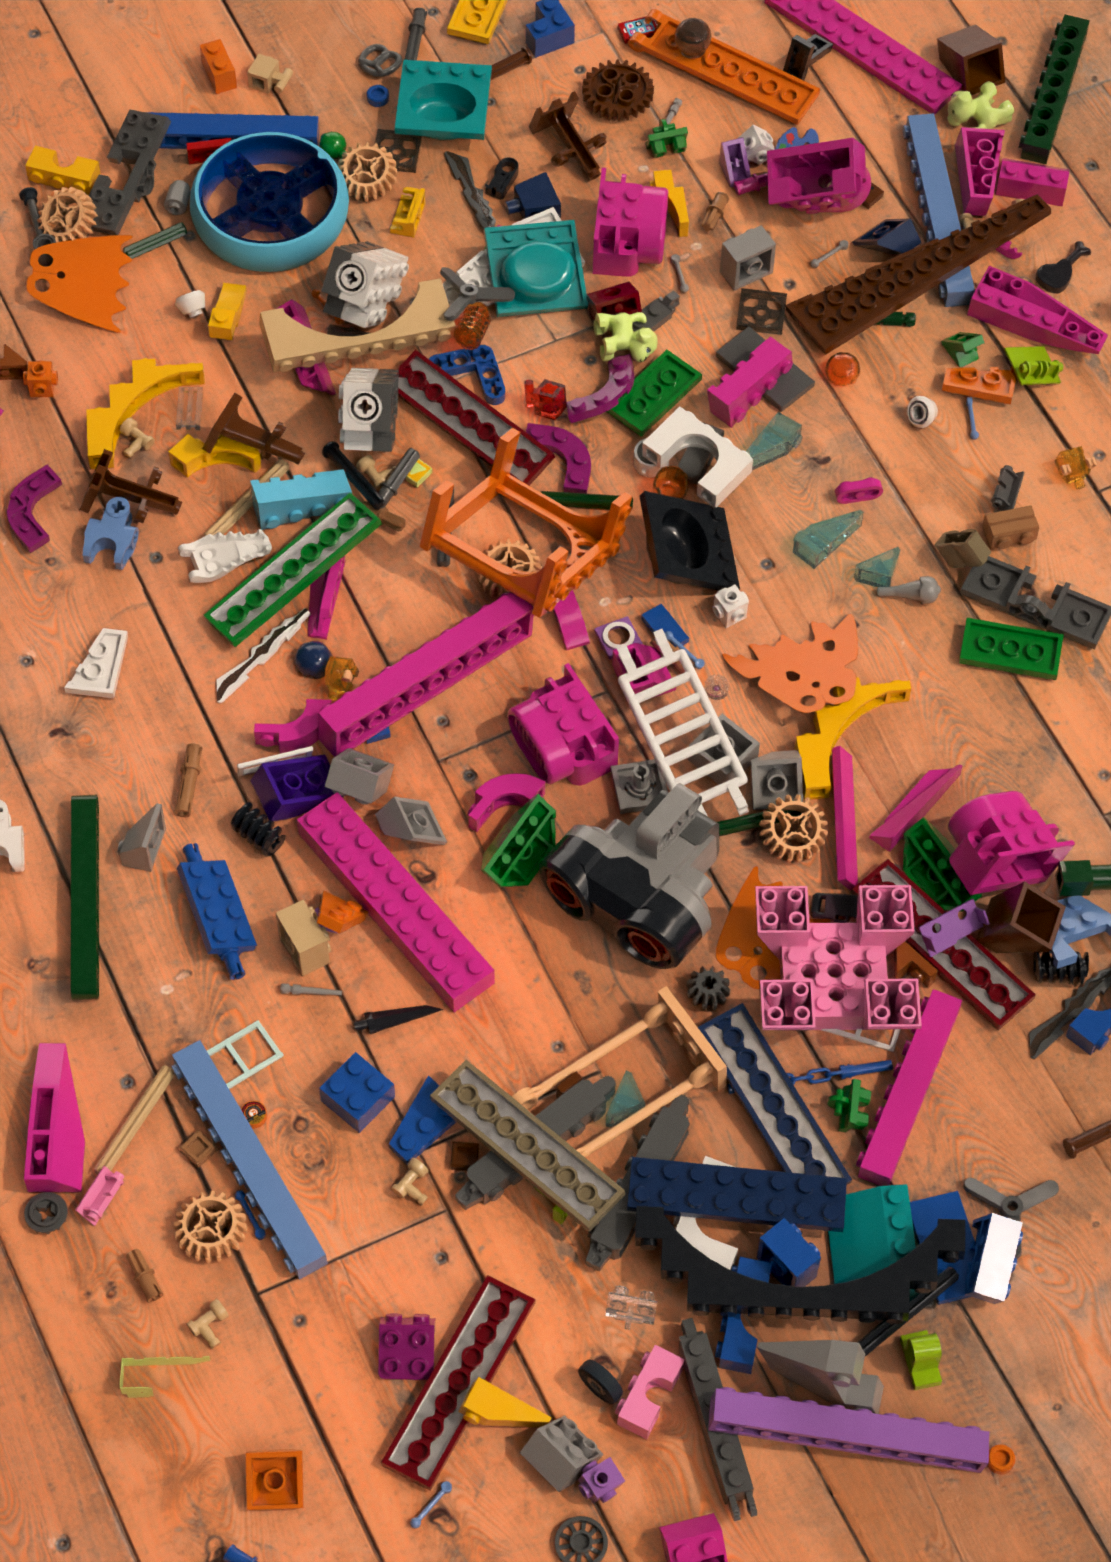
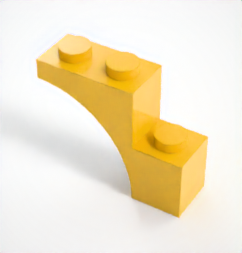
[168,434,261,477]

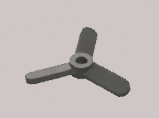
[440,267,515,321]
[963,1178,1059,1259]

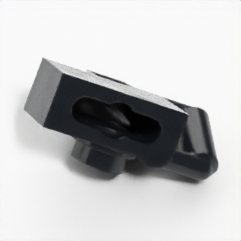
[809,892,858,923]

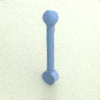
[966,397,979,440]
[665,631,705,669]
[410,1481,452,1529]

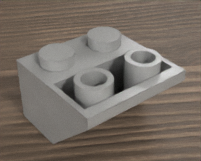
[520,1416,603,1492]

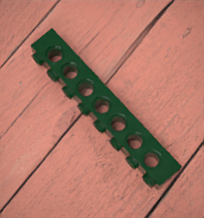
[1018,14,1090,164]

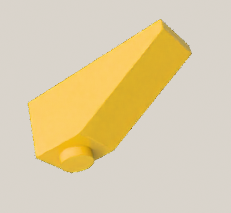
[458,1377,552,1428]

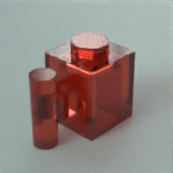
[524,379,567,421]

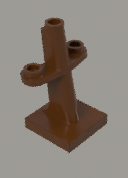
[529,91,607,181]
[202,393,305,465]
[80,449,182,524]

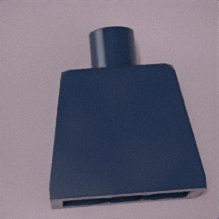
[504,172,561,219]

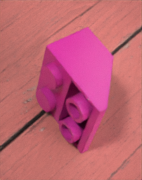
[612,643,676,698]
[659,1513,728,1562]

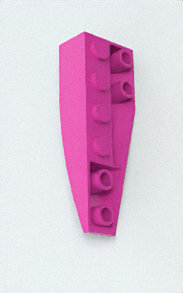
[967,266,1108,354]
[24,1043,85,1192]

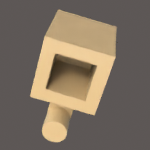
[247,54,293,94]

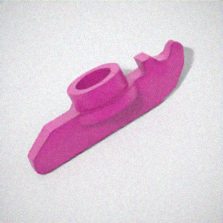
[995,241,1022,259]

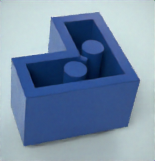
[526,0,575,58]

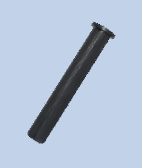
[322,441,386,510]

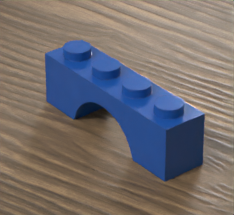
[1066,1008,1111,1056]
[715,1257,772,1374]

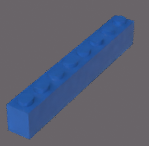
[146,112,319,149]

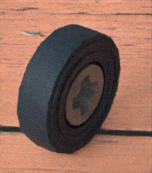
[578,1359,623,1404]

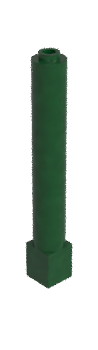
[1055,860,1111,897]

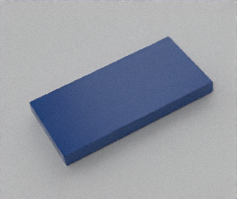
[910,1191,975,1305]

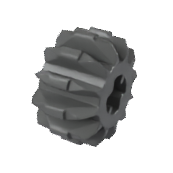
[686,966,730,1011]

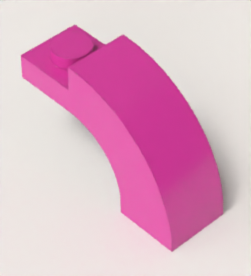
[254,699,332,754]
[467,774,545,832]

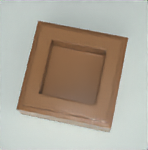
[179,1130,217,1168]

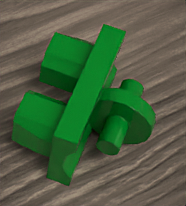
[645,119,688,158]
[827,1079,871,1133]

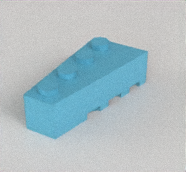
[250,469,352,530]

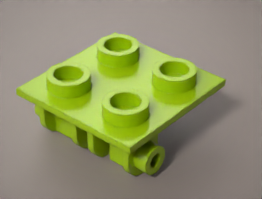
[1004,346,1063,385]

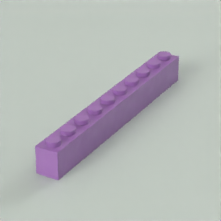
[708,1387,989,1473]

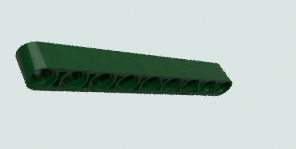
[71,794,99,1001]

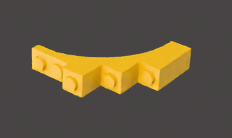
[86,358,205,469]
[794,677,911,800]

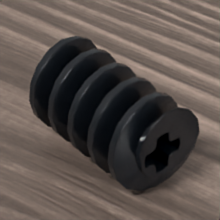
[231,802,285,856]
[1033,951,1089,984]

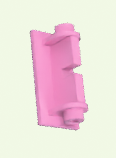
[75,1166,124,1226]

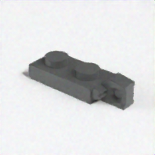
[632,291,680,331]

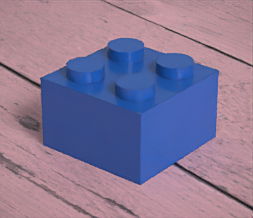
[319,1052,395,1133]
[756,1218,821,1287]

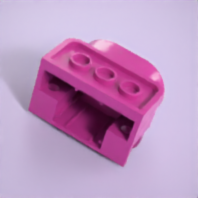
[767,138,871,214]
[593,167,669,277]
[508,663,619,786]
[948,791,1075,895]

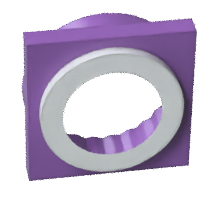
[594,616,643,660]

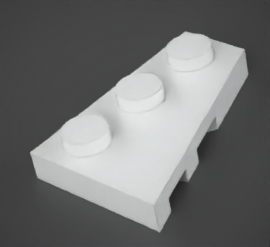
[64,628,128,699]

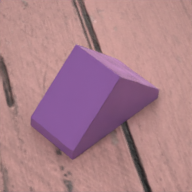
[719,137,751,187]

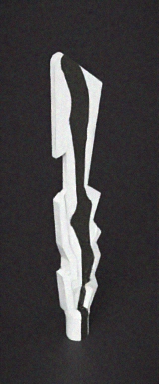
[217,608,311,703]

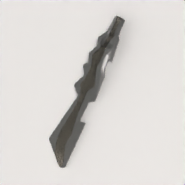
[445,151,496,230]
[1029,967,1111,1059]

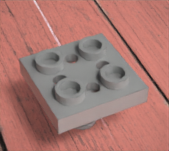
[611,759,668,814]

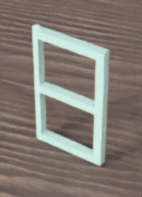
[207,1020,284,1089]

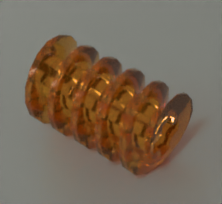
[454,302,491,350]

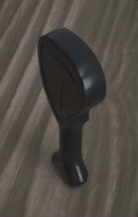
[1036,241,1091,293]

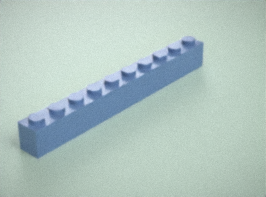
[903,113,975,307]
[171,1040,328,1280]

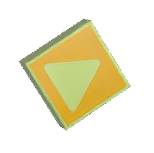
[405,459,432,488]

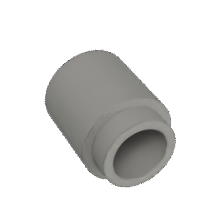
[164,180,191,215]

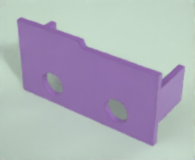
[918,899,990,957]

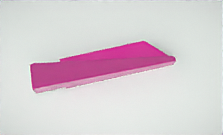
[276,299,336,395]
[307,556,346,640]
[869,764,963,852]

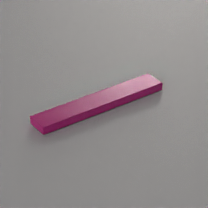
[832,746,858,891]

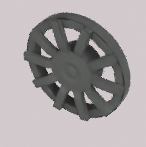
[555,1516,608,1562]

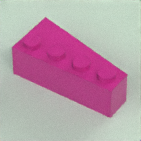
[707,336,793,428]

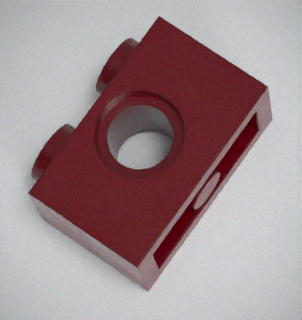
[586,281,642,320]

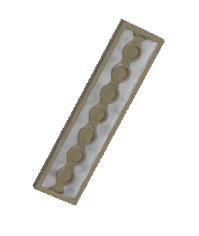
[430,1060,625,1232]

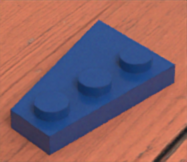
[389,1075,456,1165]

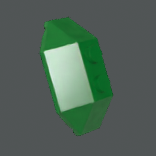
[481,794,556,887]
[903,817,982,912]

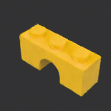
[25,145,101,195]

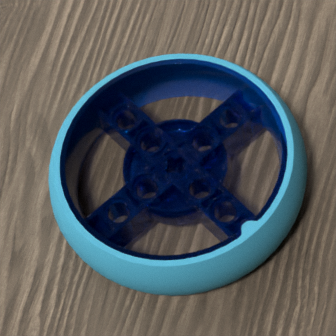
[190,132,349,272]

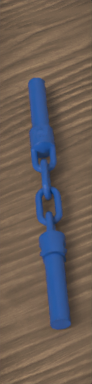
[727,1060,893,1094]

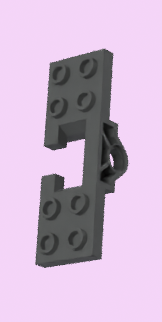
[89,109,171,235]
[960,556,1111,650]

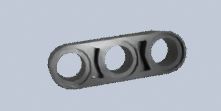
[676,422,724,485]

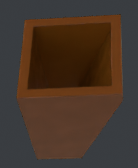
[937,24,1006,95]
[976,881,1066,953]

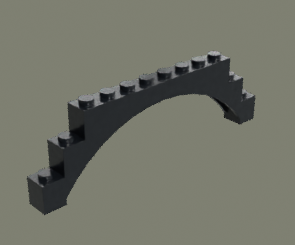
[635,1206,966,1324]

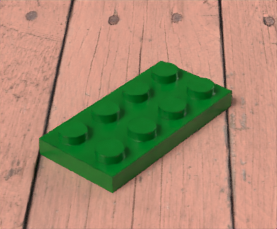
[606,349,702,437]
[959,618,1064,680]

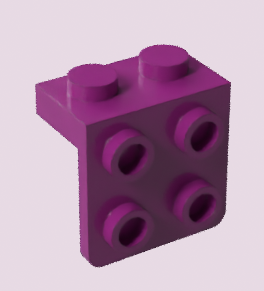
[378,1313,436,1380]

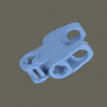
[82,497,139,570]

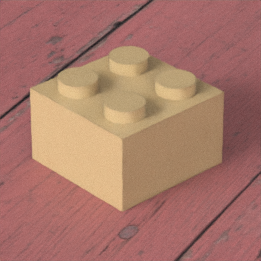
[276,900,331,977]

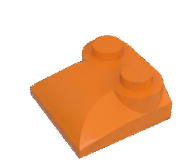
[246,1449,304,1510]

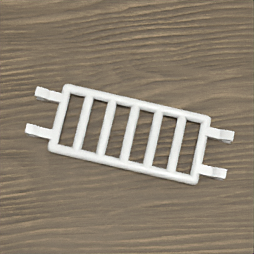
[617,629,749,816]

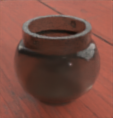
[674,18,712,58]

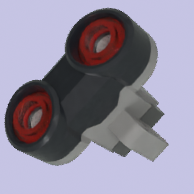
[539,783,720,969]

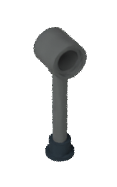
[19,187,56,266]

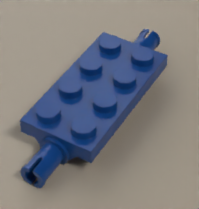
[176,843,257,980]

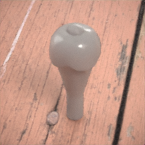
[877,576,941,604]

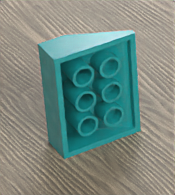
[828,1184,917,1298]

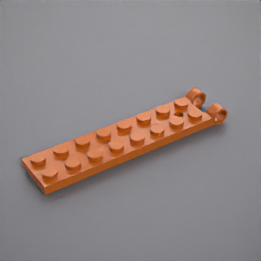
[628,9,820,125]

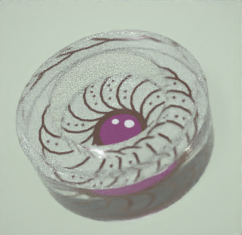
[704,675,729,700]

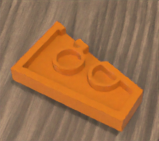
[317,890,368,934]

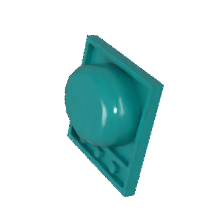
[394,59,492,140]
[483,220,588,317]

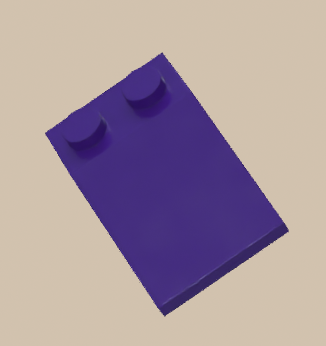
[250,754,344,821]

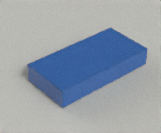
[641,604,689,647]

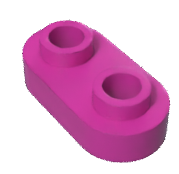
[835,477,883,504]

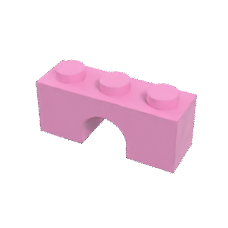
[615,1345,685,1439]

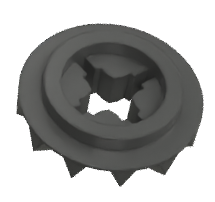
[24,1192,68,1235]

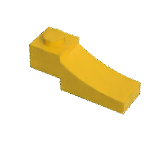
[649,170,689,237]
[208,282,247,340]

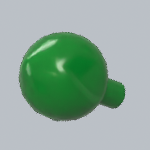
[319,131,347,159]

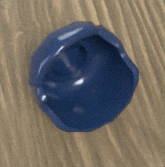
[294,641,334,679]

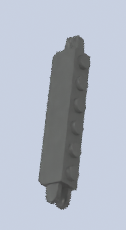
[455,1075,616,1210]
[585,1095,690,1271]
[679,1318,757,1521]

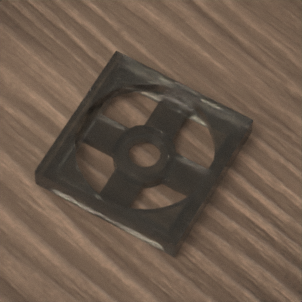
[375,129,422,173]
[736,288,787,335]

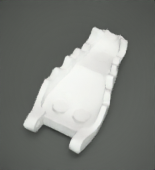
[178,529,272,583]

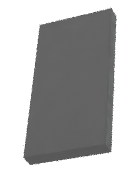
[716,327,815,412]

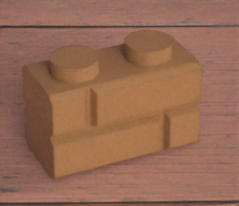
[983,505,1039,549]

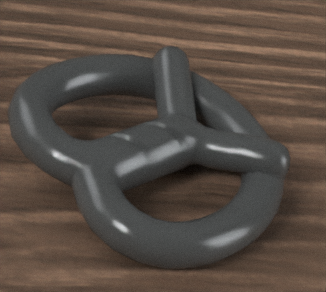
[358,44,402,77]

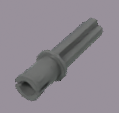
[405,8,427,60]
[378,448,420,508]

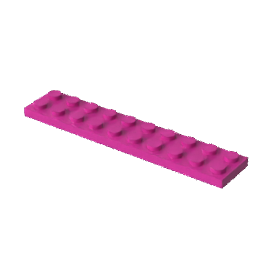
[764,0,962,115]

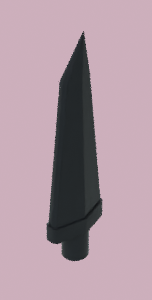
[353,1005,444,1034]

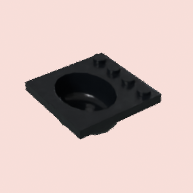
[639,491,740,591]

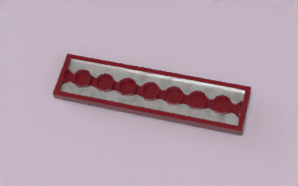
[397,349,555,486]
[851,859,1036,1031]
[381,1275,536,1491]

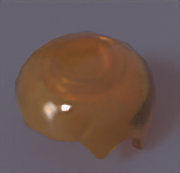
[825,352,861,386]
[652,465,689,499]

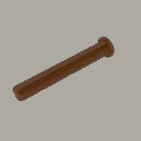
[491,47,532,80]
[1063,1120,1111,1159]

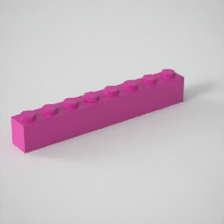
[856,989,962,1186]

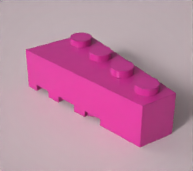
[955,127,1005,216]

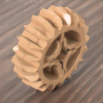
[338,142,398,202]
[37,187,98,243]
[477,539,542,598]
[759,794,828,862]
[174,1190,247,1263]

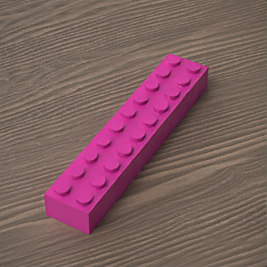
[318,592,534,757]
[297,792,495,1012]

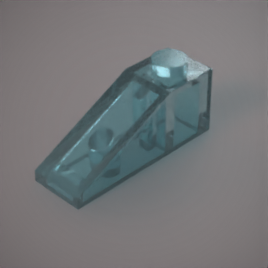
[746,412,803,470]
[793,510,864,569]

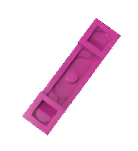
[553,590,590,650]

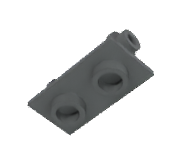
[991,465,1025,512]

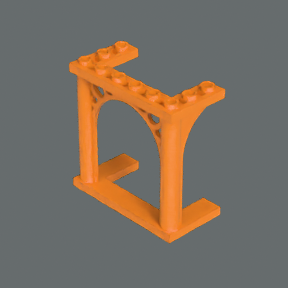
[419,428,633,618]

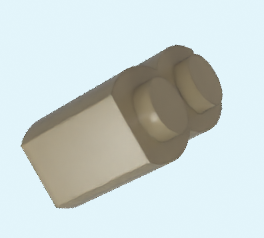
[935,529,991,568]

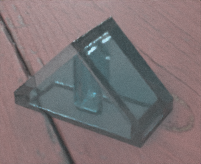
[854,547,900,587]
[606,1070,646,1128]

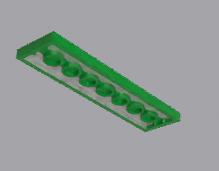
[204,493,382,647]

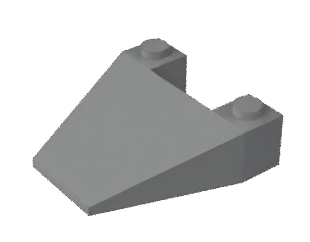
[757,1340,884,1414]

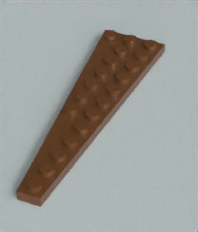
[785,194,1051,355]

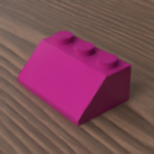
[996,158,1069,206]

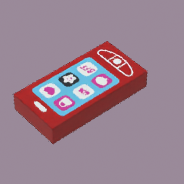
[618,16,658,44]

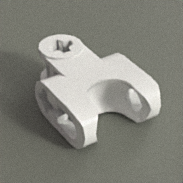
[0,800,25,872]

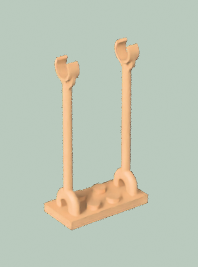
[512,986,727,1157]

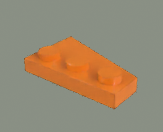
[942,366,1017,404]

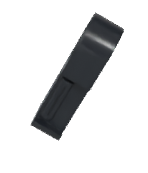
[485,157,519,200]

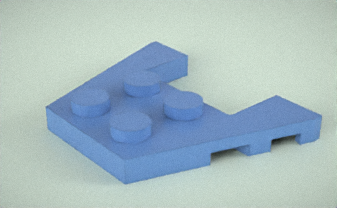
[1049,896,1111,969]

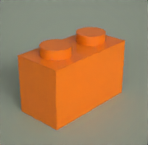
[200,39,237,94]

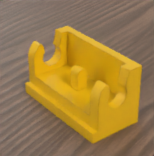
[390,187,426,238]

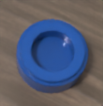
[367,85,389,107]

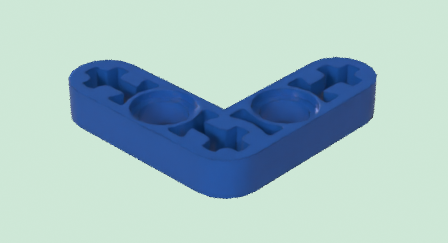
[429,345,505,405]

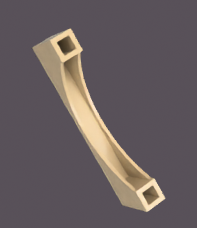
[259,278,456,372]

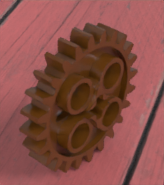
[582,59,654,121]

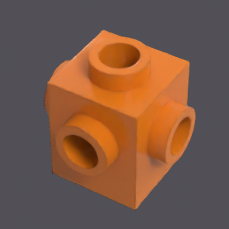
[23,360,58,397]

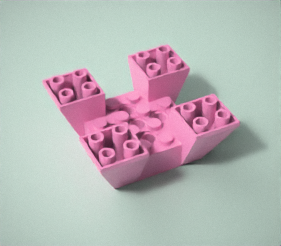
[755,885,922,1031]

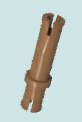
[174,743,203,817]

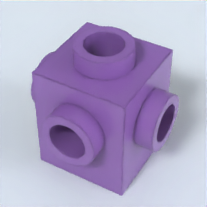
[578,1457,625,1504]

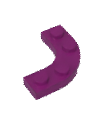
[567,354,635,423]
[526,423,591,493]
[7,464,62,553]

